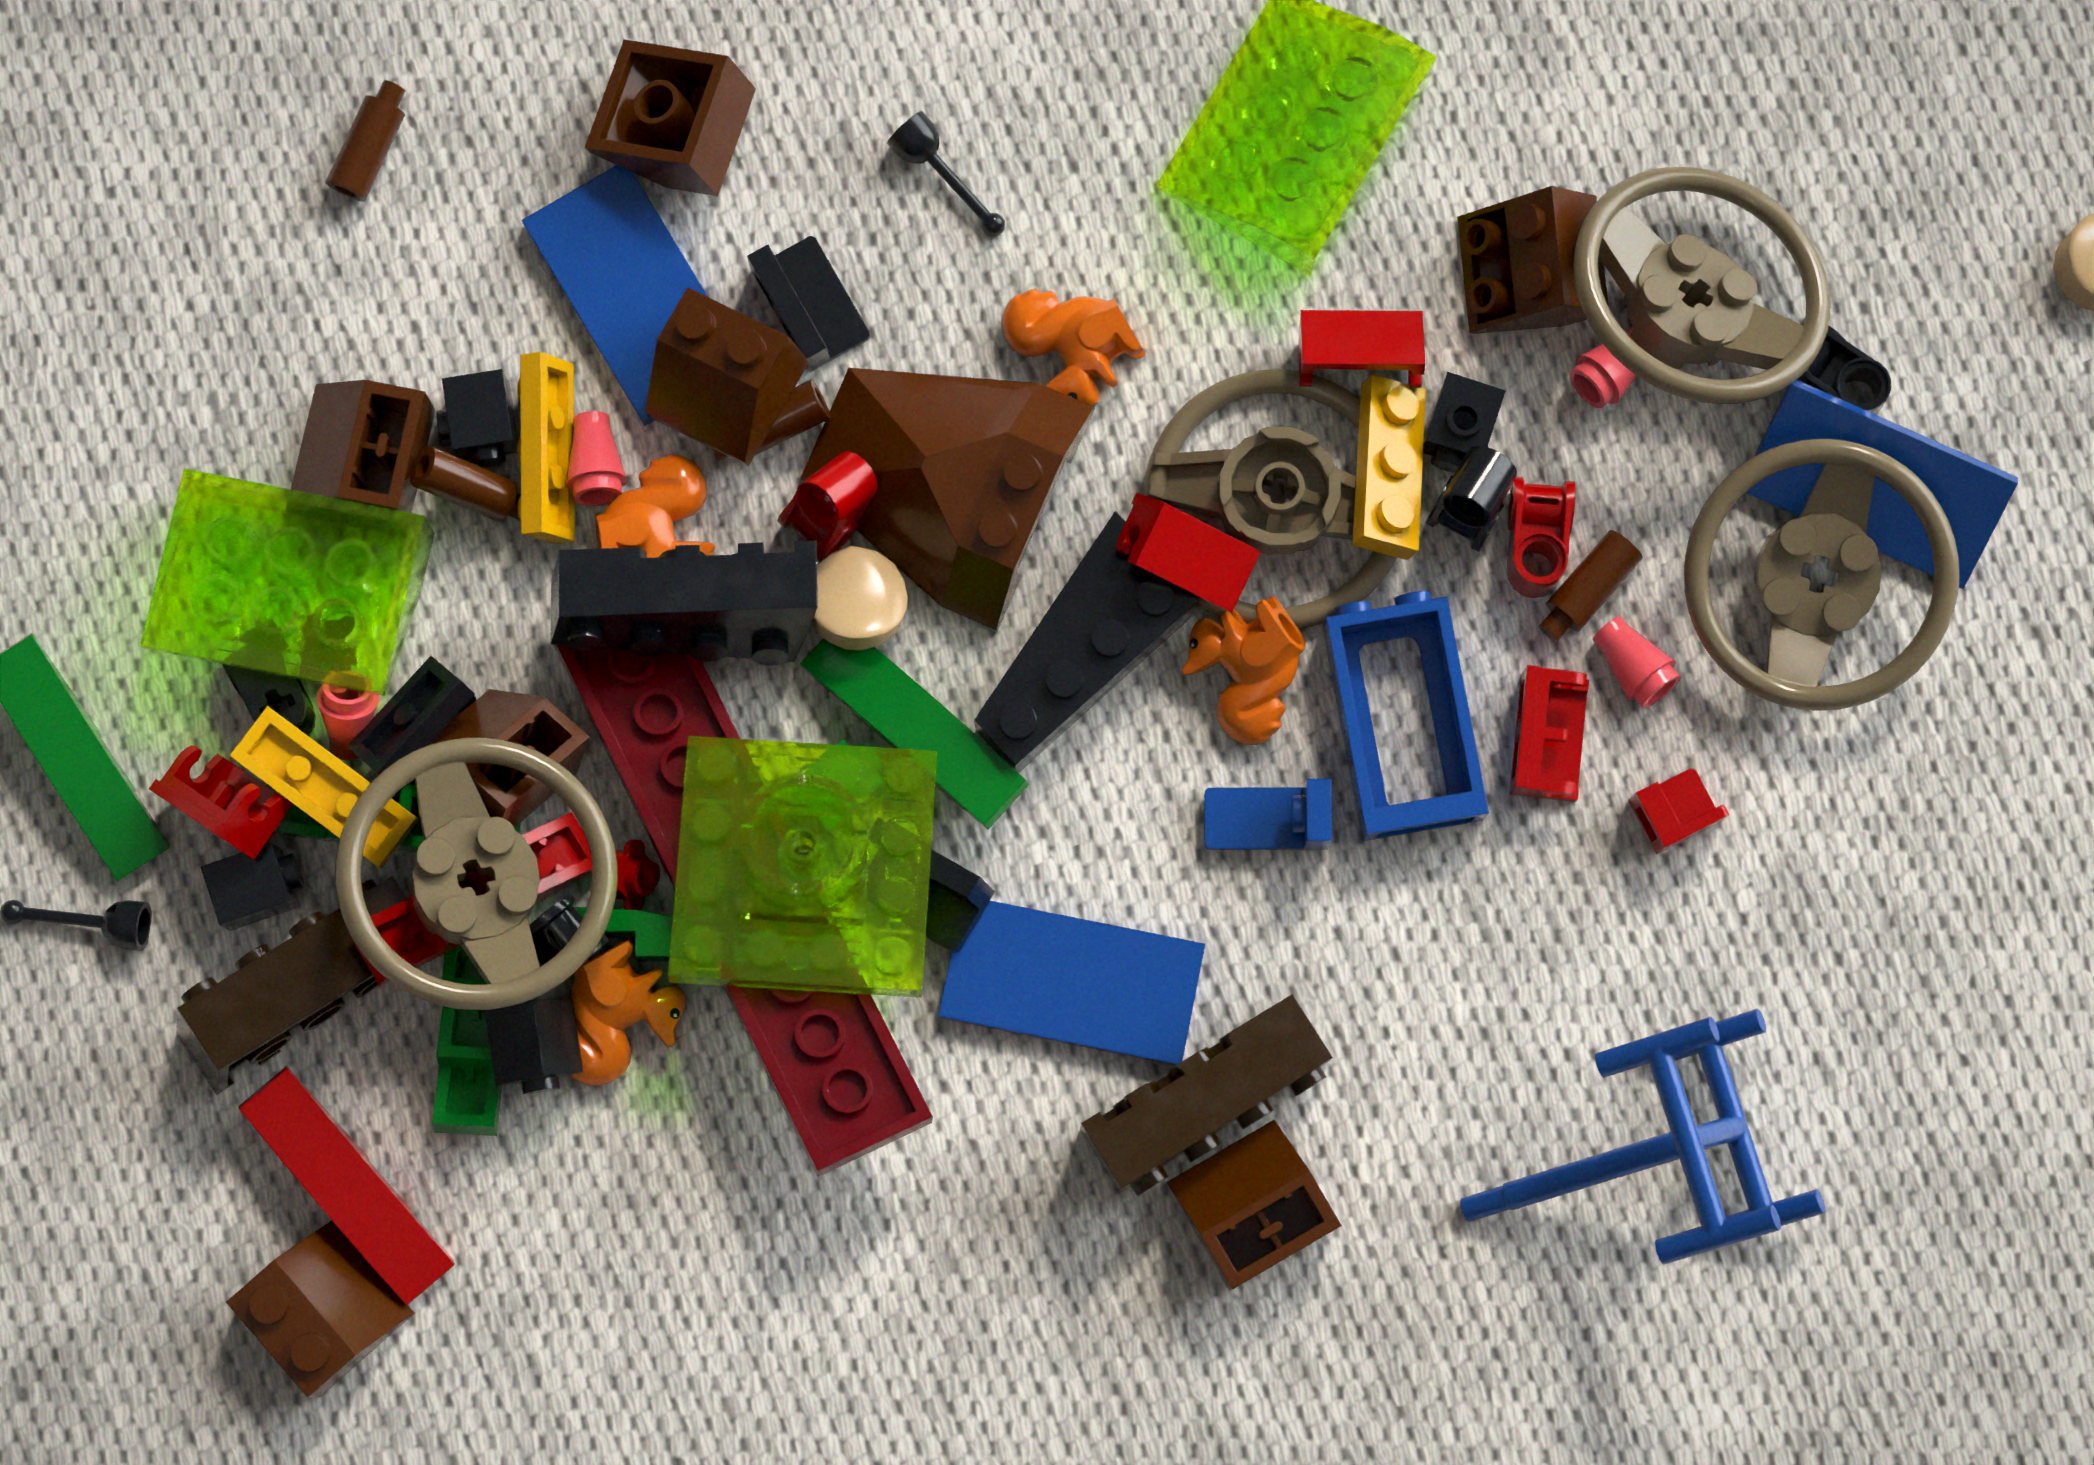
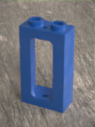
[1322,591,1489,842]

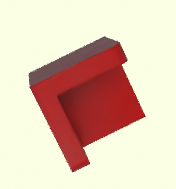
[1628,768,1730,855]

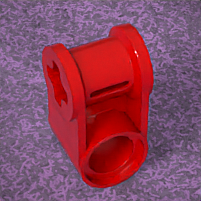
[777,451,878,562]
[1507,476,1576,598]

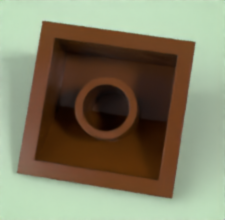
[585,39,756,197]
[645,287,809,467]
[226,1220,415,1398]

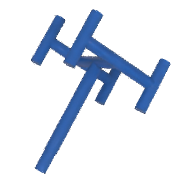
[1460,1009,1825,1265]

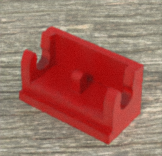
[1298,310,1425,388]
[1116,492,1261,613]
[1509,665,1589,802]
[149,745,293,860]

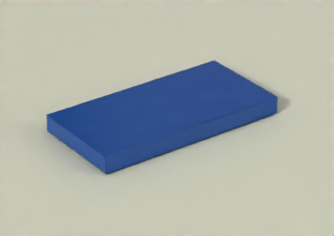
[521,165,708,426]
[1746,380,2018,589]
[938,901,1205,1065]

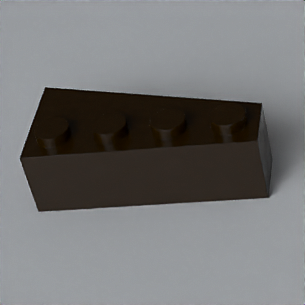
[176,876,407,1095]
[1080,994,1333,1196]

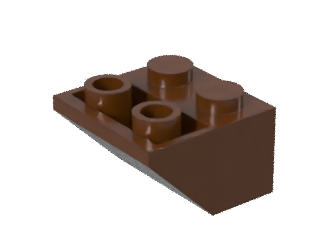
[1457,186,1609,334]
[288,380,436,526]
[429,689,590,828]
[1166,1120,1342,1291]

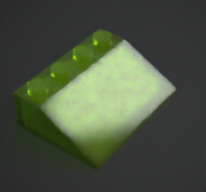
[1156,0,1437,277]
[140,468,435,696]

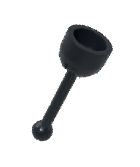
[887,111,1005,237]
[0,900,152,951]

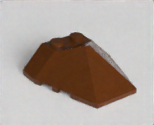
[800,368,1095,631]

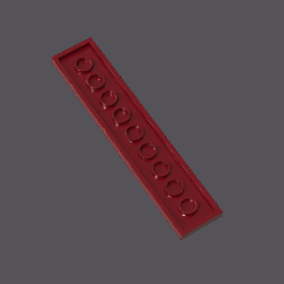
[550,632,933,1177]

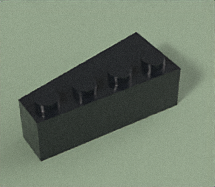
[974,511,1199,773]
[550,540,818,666]

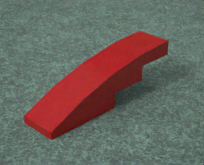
[348,812,592,986]
[238,1066,455,1305]

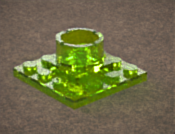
[668,736,937,998]

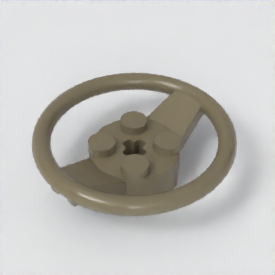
[1573,167,1831,404]
[1143,369,1397,629]
[1684,439,1959,711]
[335,738,618,1010]

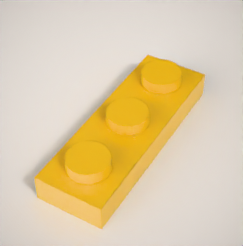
[517,352,575,544]
[1353,374,1426,560]
[229,706,420,869]

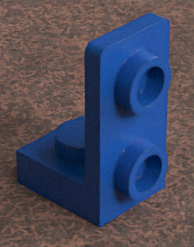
[1204,779,1332,850]

